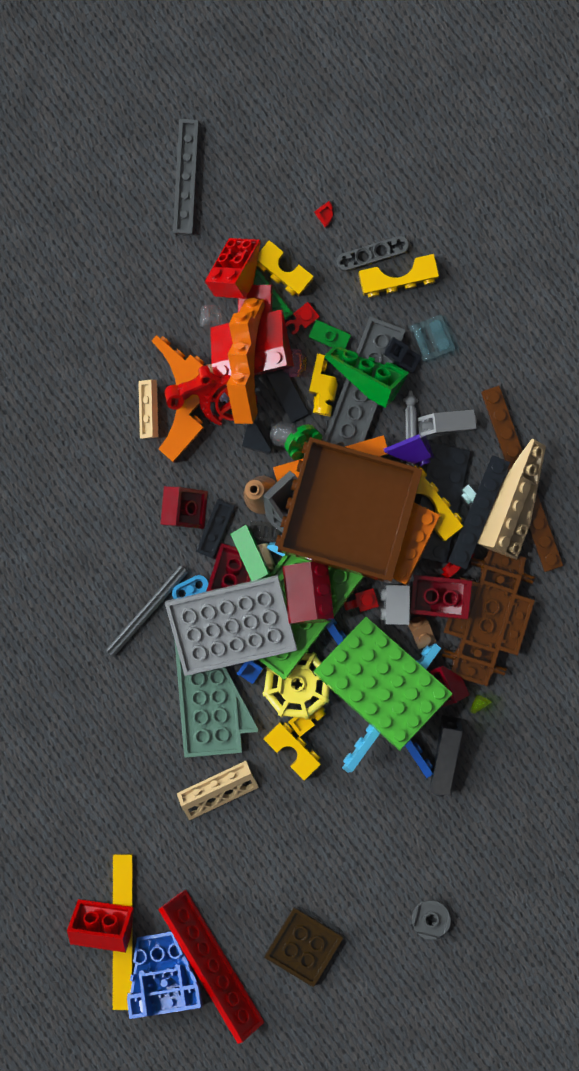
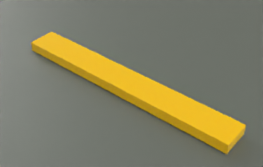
[113,854,133,1010]

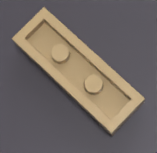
[139,380,158,439]

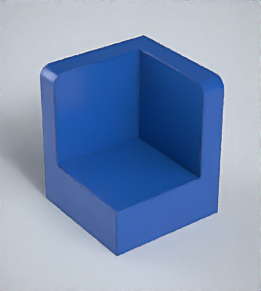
[237,661,264,684]

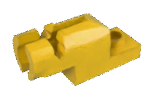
[309,353,338,417]

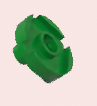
[285,424,322,460]

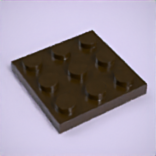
[264,907,343,988]

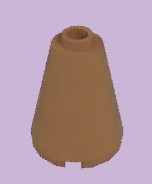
[244,476,277,514]

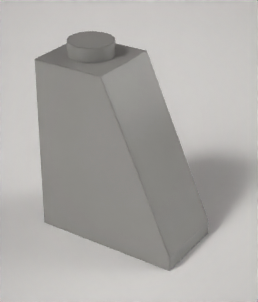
[417,410,477,436]

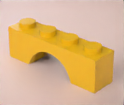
[358,254,439,298]
[414,466,463,541]

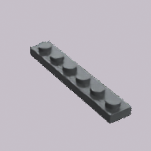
[173,119,199,235]

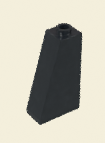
[430,715,462,797]

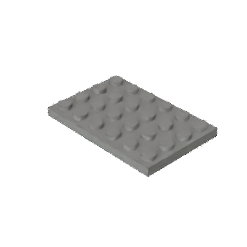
[165,575,297,676]

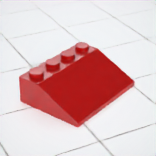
[210,310,294,378]

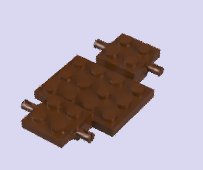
[442,549,535,686]

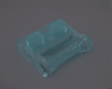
[409,314,455,362]

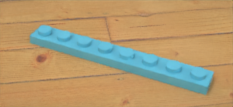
[342,643,441,773]

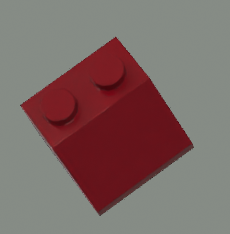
[160,486,208,529]

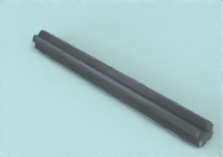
[106,566,188,656]

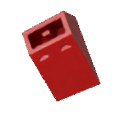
[205,238,261,299]

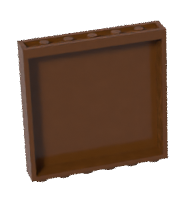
[275,437,423,583]

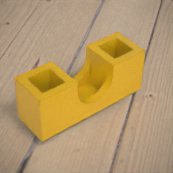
[256,240,314,296]
[264,722,321,780]

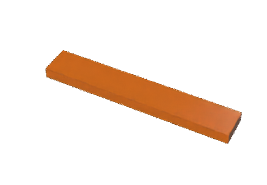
[273,435,388,482]

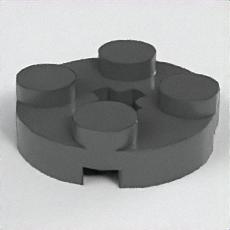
[412,900,451,940]

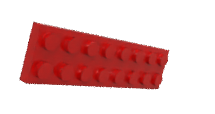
[158,890,265,1044]

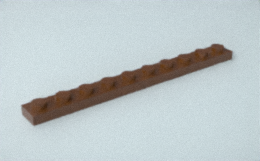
[481,386,563,572]

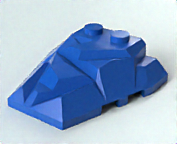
[127,932,203,1019]

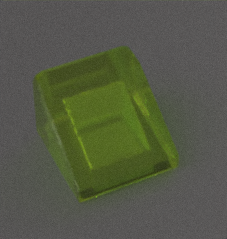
[470,695,492,714]

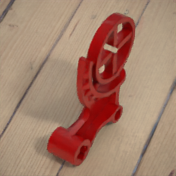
[165,366,257,425]

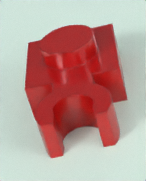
[285,302,320,335]

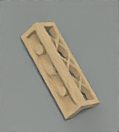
[177,761,259,820]

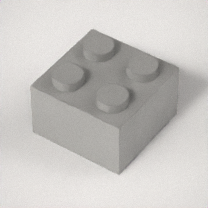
[380,585,410,625]

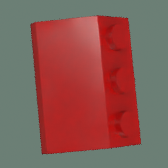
[67,899,134,953]

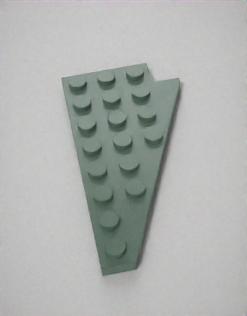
[174,639,258,758]

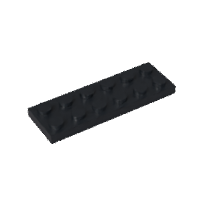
[419,443,470,563]

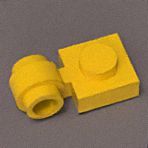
[288,706,326,737]

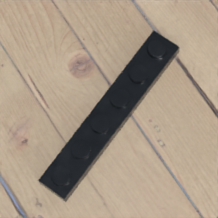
[448,455,510,569]

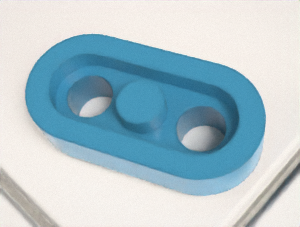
[172,575,209,599]

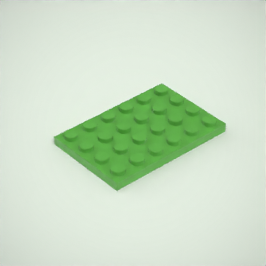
[314,617,453,751]

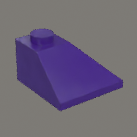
[384,434,434,467]

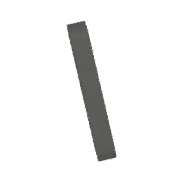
[337,236,408,271]

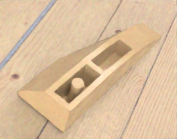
[477,439,546,560]

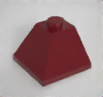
[428,666,470,708]

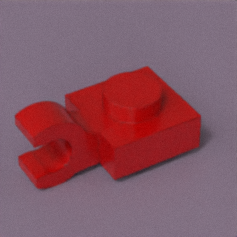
[344,588,379,612]

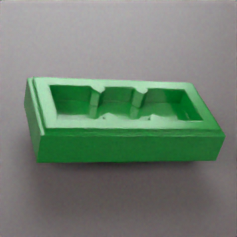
[308,320,351,349]

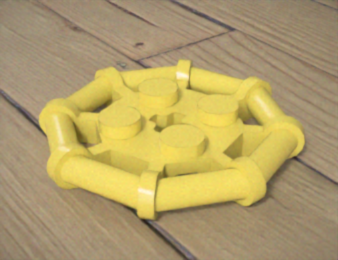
[262,652,330,720]

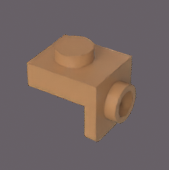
[408,616,436,649]

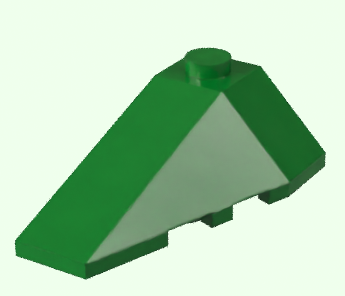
[325,346,409,408]

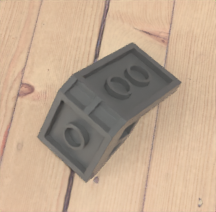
[263,471,298,532]

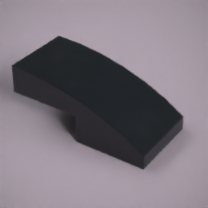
[383,337,422,373]

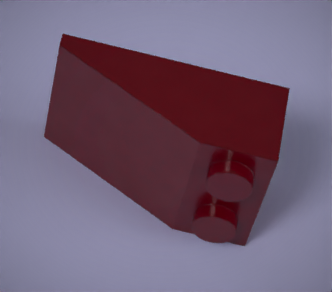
[206,543,250,592]
[410,575,472,620]

